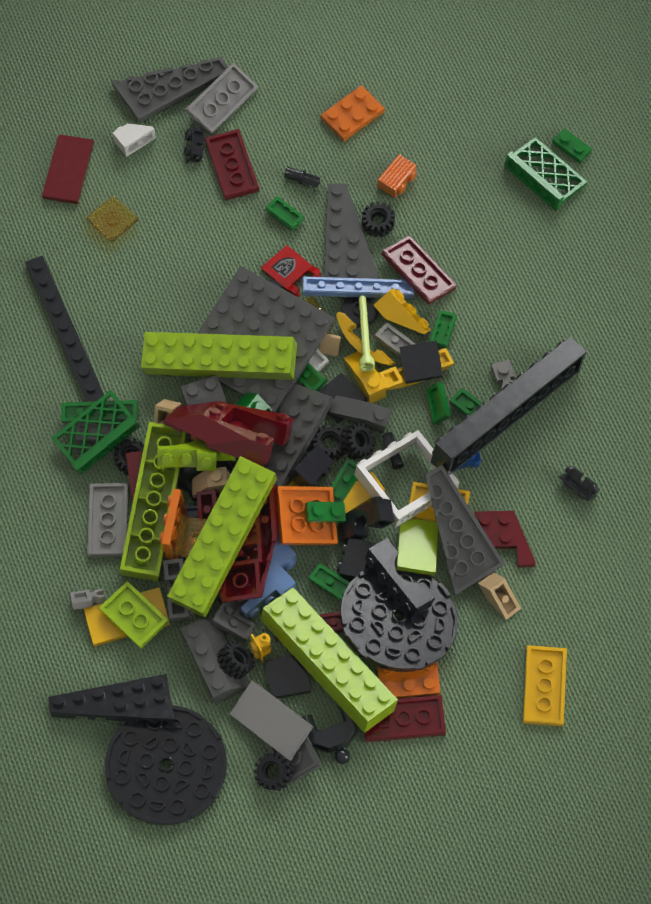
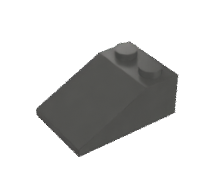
[181,375,227,405]

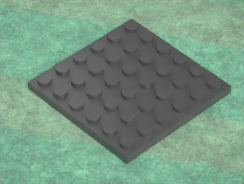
[197,266,335,413]

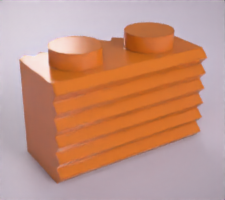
[377,154,417,198]

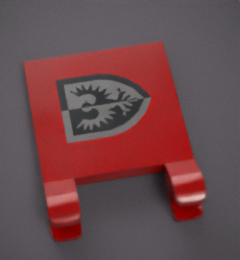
[261,245,321,297]

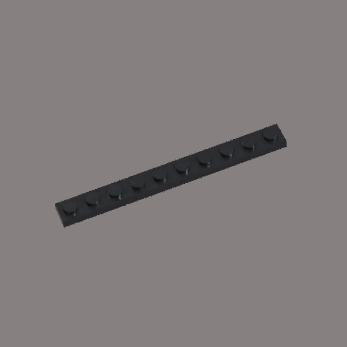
[25,255,107,402]

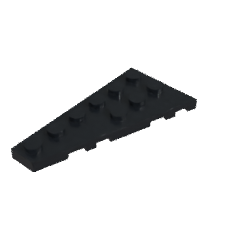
[48,674,175,724]

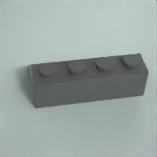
[180,619,249,705]

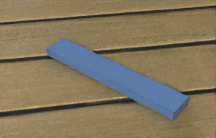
[302,277,414,299]

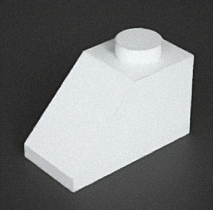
[113,123,156,157]

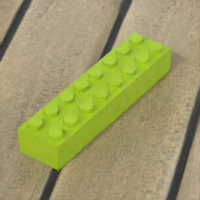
[141,332,297,380]
[119,422,187,582]
[167,456,277,618]
[261,588,398,733]

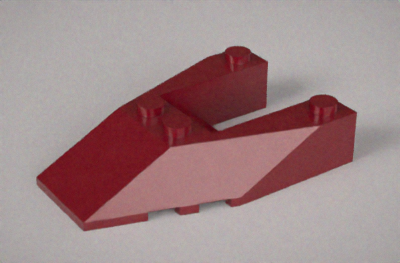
[163,401,294,466]
[197,484,278,603]

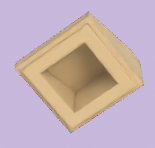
[320,334,341,356]

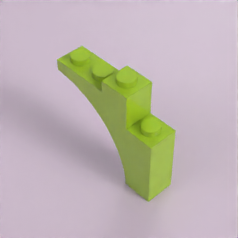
[157,439,235,471]

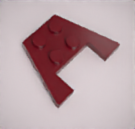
[474,511,536,568]

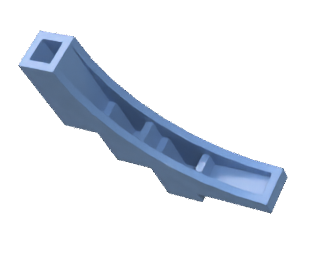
[241,526,297,620]

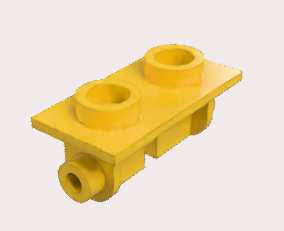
[249,633,271,663]

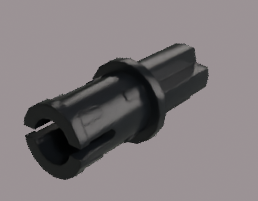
[284,166,320,187]
[382,432,404,470]

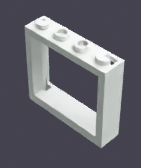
[354,430,460,528]

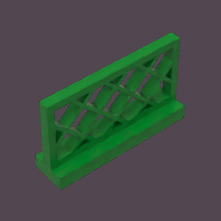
[504,137,587,211]
[52,390,141,475]

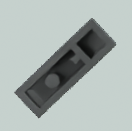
[329,395,392,433]

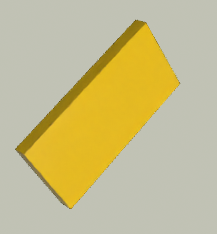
[84,587,170,647]
[523,645,567,727]

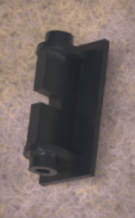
[184,123,204,163]
[559,465,600,501]

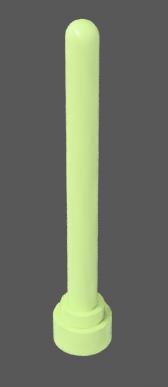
[359,295,375,372]

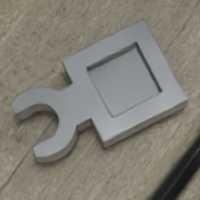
[491,360,515,390]
[70,589,106,610]

